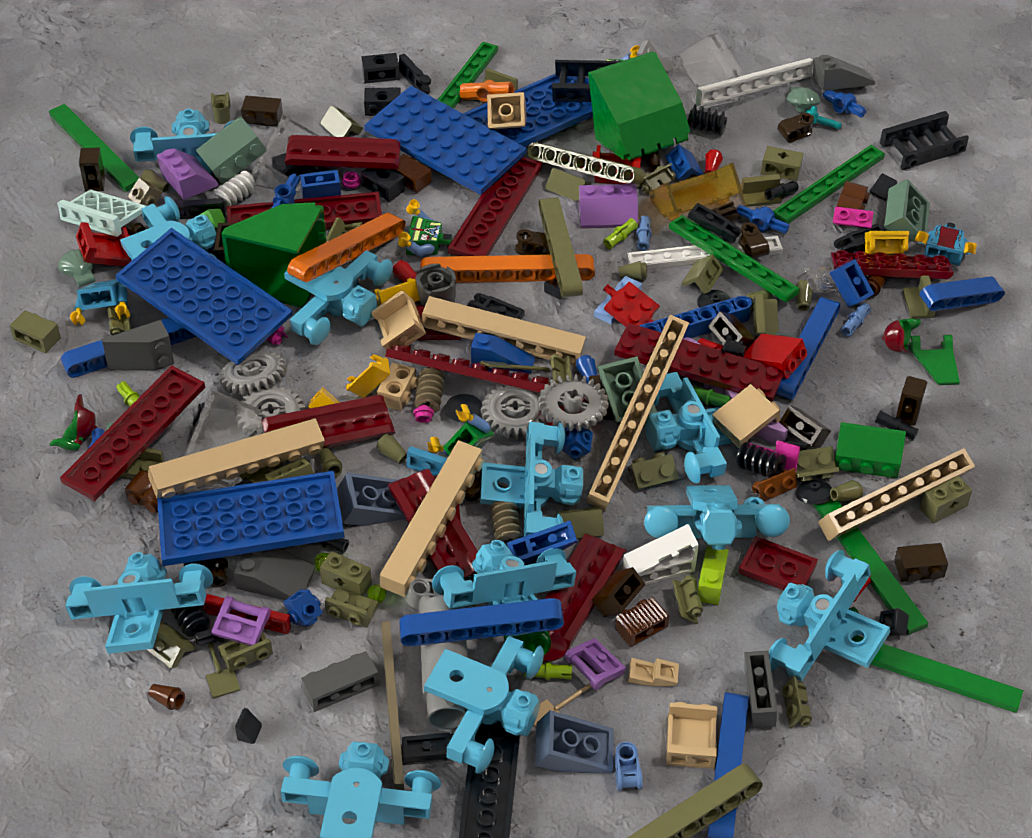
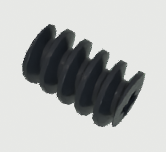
[687,105,727,135]
[737,442,787,478]
[171,605,211,637]

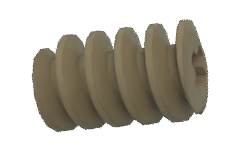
[415,368,444,413]
[490,501,522,547]

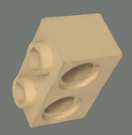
[377,362,418,411]

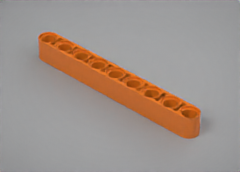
[287,213,406,282]
[420,254,595,283]

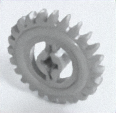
[219,351,287,396]
[538,374,608,431]
[236,385,306,437]
[481,385,546,439]

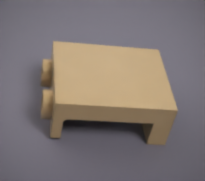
[371,291,426,350]
[712,384,780,448]
[666,702,718,769]

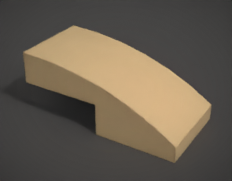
[627,658,679,686]

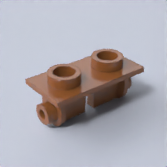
[752,468,797,501]

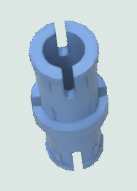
[636,216,652,251]
[841,303,871,337]

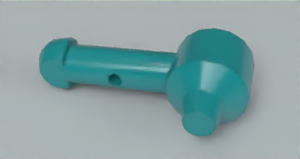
[806,105,842,129]

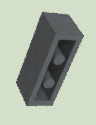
[744,650,777,728]
[301,651,379,712]

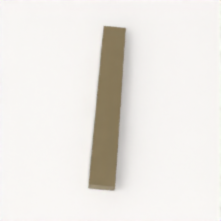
[381,621,404,790]

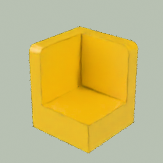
[308,387,340,408]

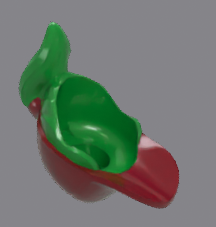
[882,319,921,353]
[49,394,97,451]
[503,630,567,661]

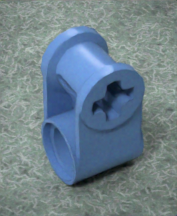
[615,741,643,791]

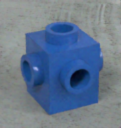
[562,427,593,460]
[283,589,323,627]

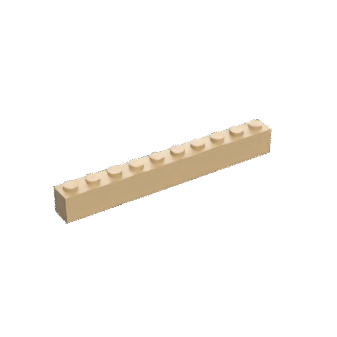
[585,314,689,511]

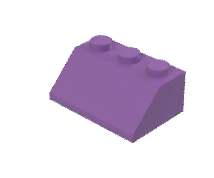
[157,148,218,200]
[578,184,638,228]

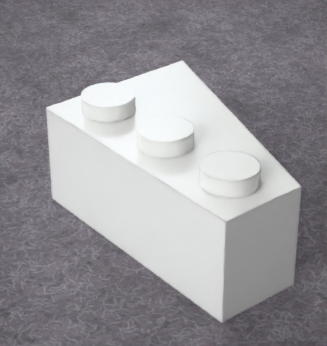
[623,524,699,585]

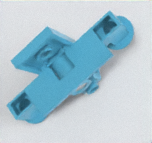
[130,108,250,191]
[120,196,216,260]
[284,250,393,345]
[645,372,732,483]
[480,422,583,537]
[644,485,790,550]
[432,540,576,637]
[768,550,890,681]
[65,552,213,654]
[424,636,544,773]
[281,741,441,838]

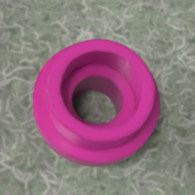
[342,171,361,189]
[413,405,434,423]

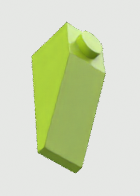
[697,546,729,605]

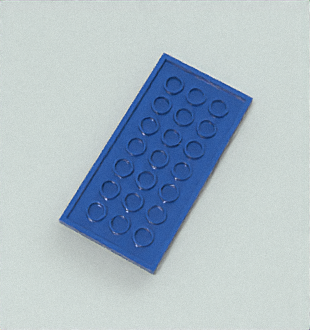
[463,74,593,147]
[364,86,527,195]
[116,227,292,365]
[157,471,345,566]

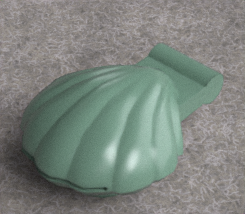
[787,87,820,113]
[58,249,95,287]

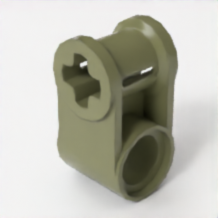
[211,92,231,124]

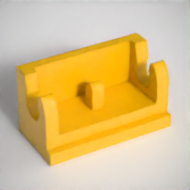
[865,231,909,254]
[374,278,420,307]
[346,354,390,398]

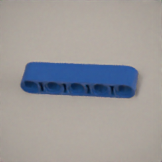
[919,276,1005,311]

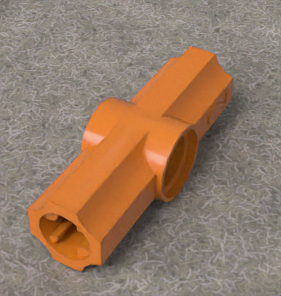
[459,80,515,102]

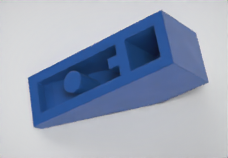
[471,333,535,374]
[507,520,578,565]

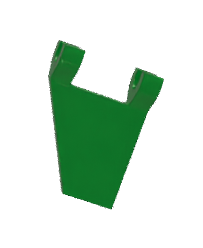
[909,335,960,385]

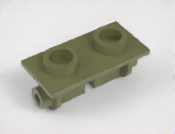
[637,163,676,193]
[107,305,131,336]
[550,354,573,384]
[672,575,703,624]
[782,676,812,729]

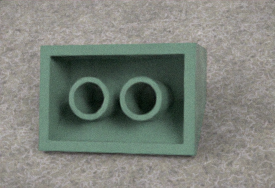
[196,116,268,185]
[884,179,930,242]
[597,357,657,425]

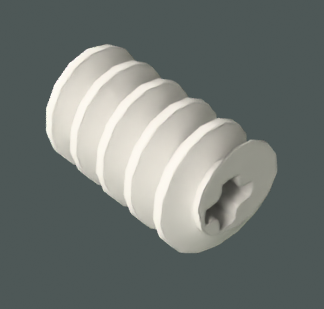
[214,171,255,208]

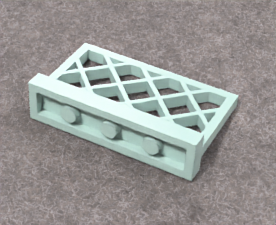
[57,189,146,237]

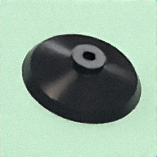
[697,290,731,308]
[445,394,482,423]
[795,480,832,504]

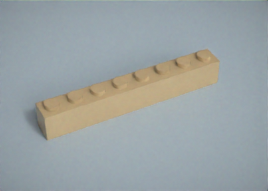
[422,296,586,367]
[148,418,325,499]
[380,440,484,597]
[818,448,975,542]

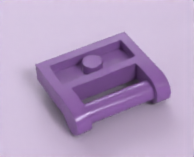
[211,596,271,646]
[563,638,626,690]

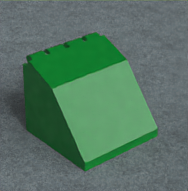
[588,51,690,161]
[222,202,327,308]

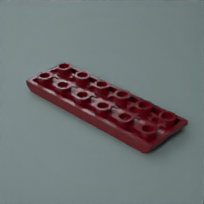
[285,135,400,169]
[831,250,954,279]
[261,395,396,448]
[387,468,478,579]
[545,533,627,650]

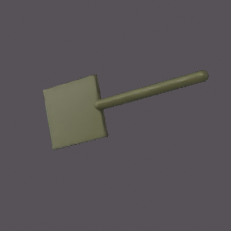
[480,361,549,371]
[206,643,240,699]

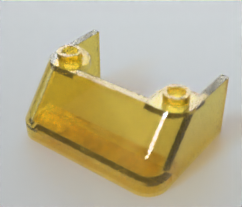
[648,163,743,220]

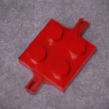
[603,281,660,327]

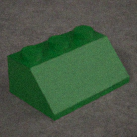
[834,422,906,478]

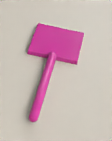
[749,440,800,472]

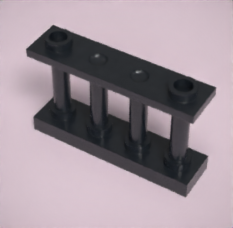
[552,60,621,102]
[880,111,969,170]

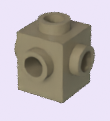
[128,178,162,206]

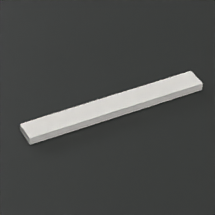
[695,58,813,107]
[627,236,783,269]

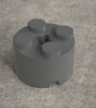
[416,264,456,306]

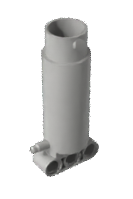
[406,578,471,730]

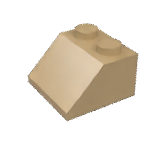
[487,92,527,129]

